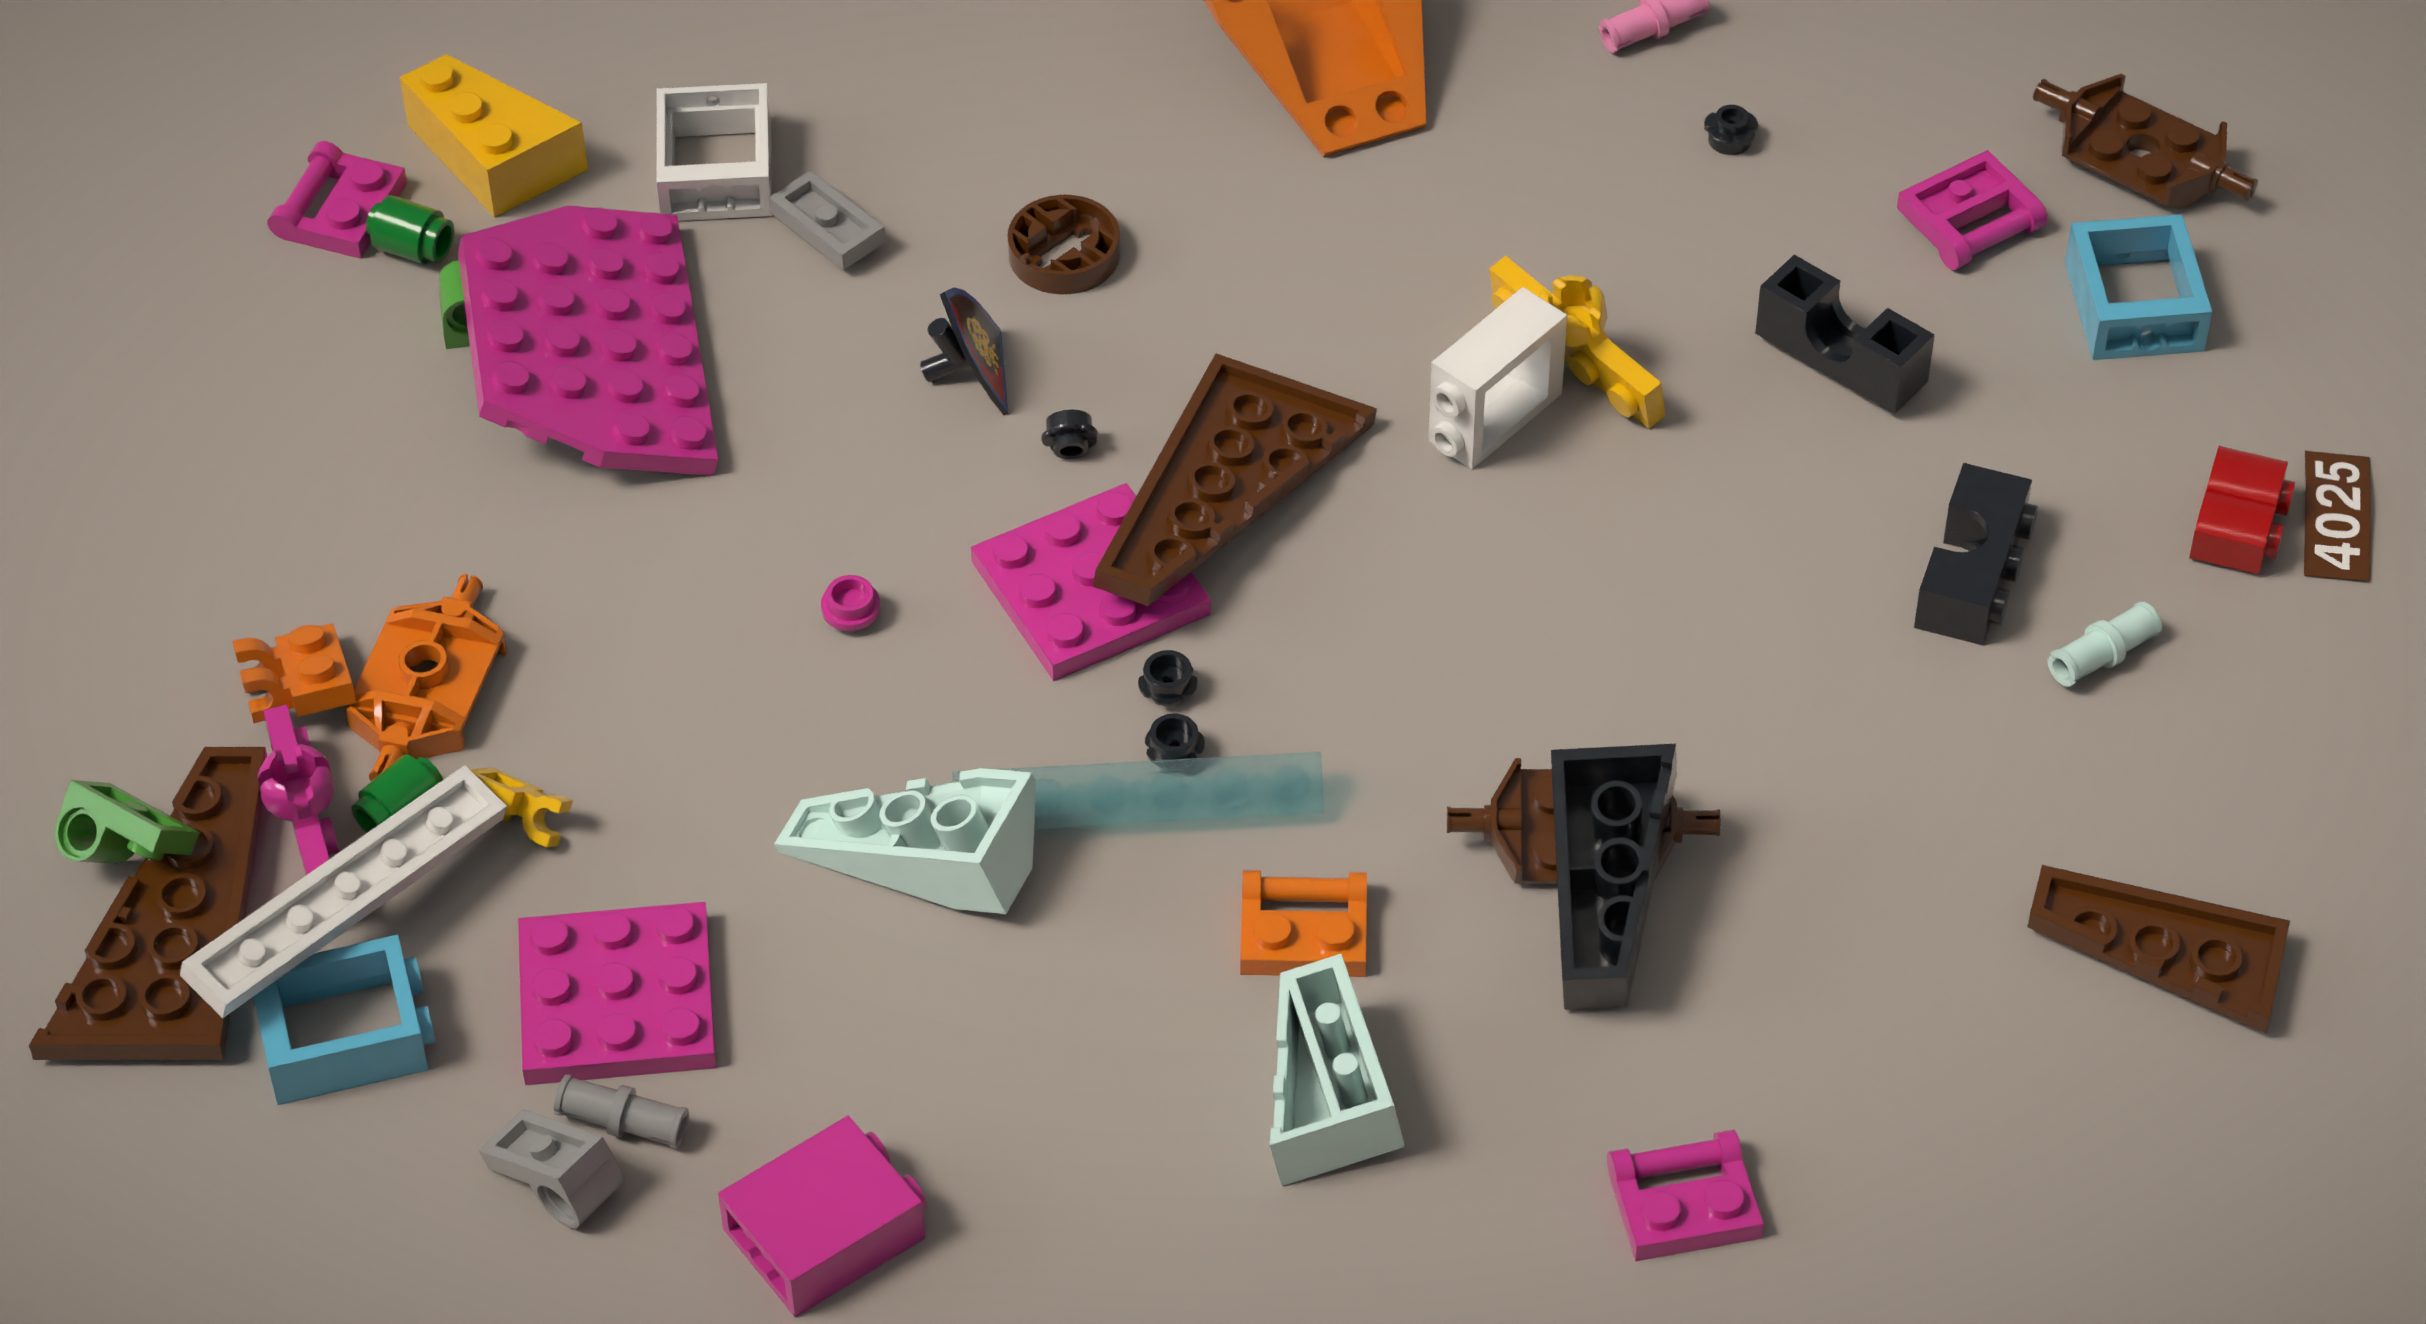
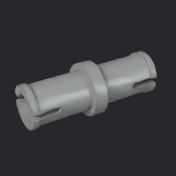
[554,1074,689,1149]

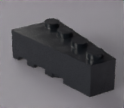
[1551,743,1677,1010]

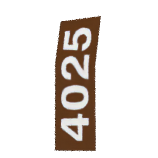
[2304,451,2371,582]

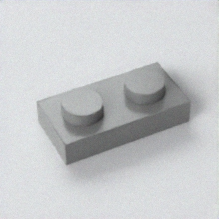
[769,170,886,271]

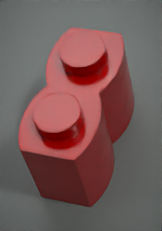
[2189,446,2296,574]

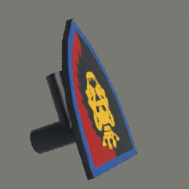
[920,287,1008,416]

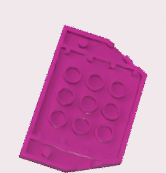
[458,205,718,476]

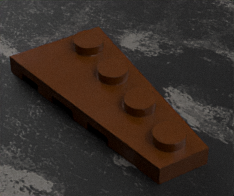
[2027,865,2290,1033]

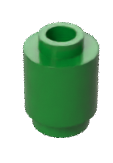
[366,195,455,264]
[351,754,443,833]

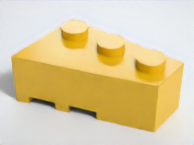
[399,54,588,218]

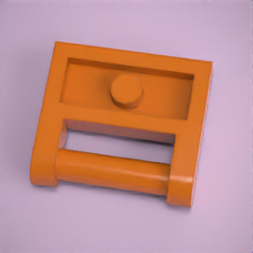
[1240,870,1367,977]

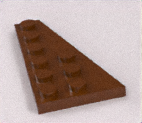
[1093,353,1377,606]
[29,747,267,1060]

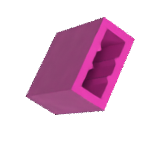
[718,1115,927,1317]

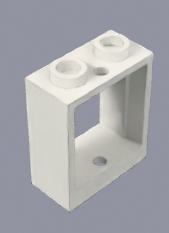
[657,83,773,221]
[1429,287,1567,470]

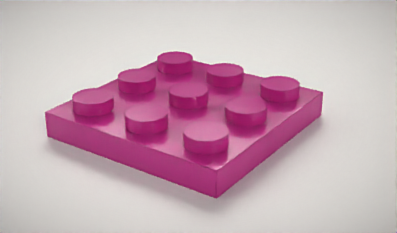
[971,483,1211,681]
[518,902,716,1085]

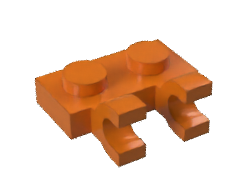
[232,623,357,723]

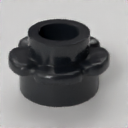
[1704,104,1759,155]
[1041,409,1098,459]
[1138,650,1198,706]
[1145,713,1205,769]

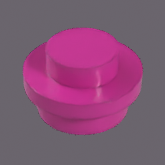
[821,575,881,631]

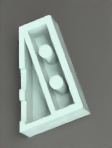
[1270,954,1405,1186]

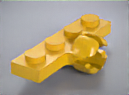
[1489,255,1666,429]

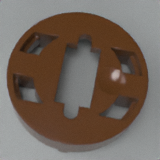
[1007,194,1120,294]

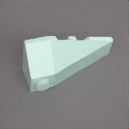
[774,768,1036,914]

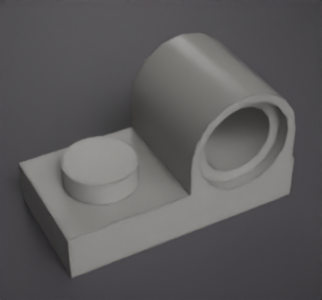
[478,1109,623,1229]

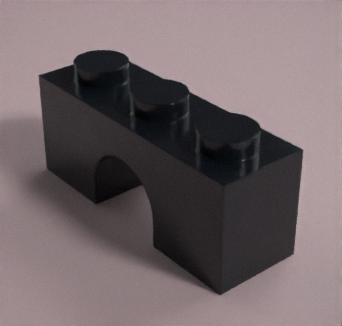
[1755,254,1935,414]
[1914,463,2038,646]

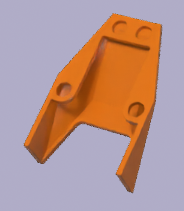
[1204,0,1426,157]

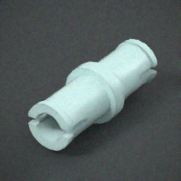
[2047,602,2162,687]

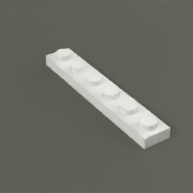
[180,765,507,1018]

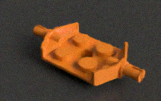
[345,574,507,781]

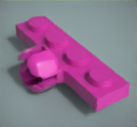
[258,705,339,875]

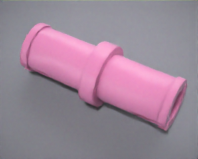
[1598,0,1710,53]

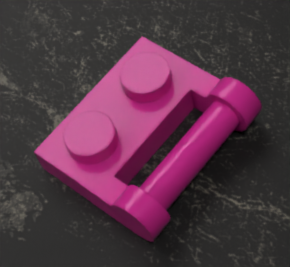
[267,141,407,259]
[1897,150,2048,270]
[1607,1129,1764,1261]

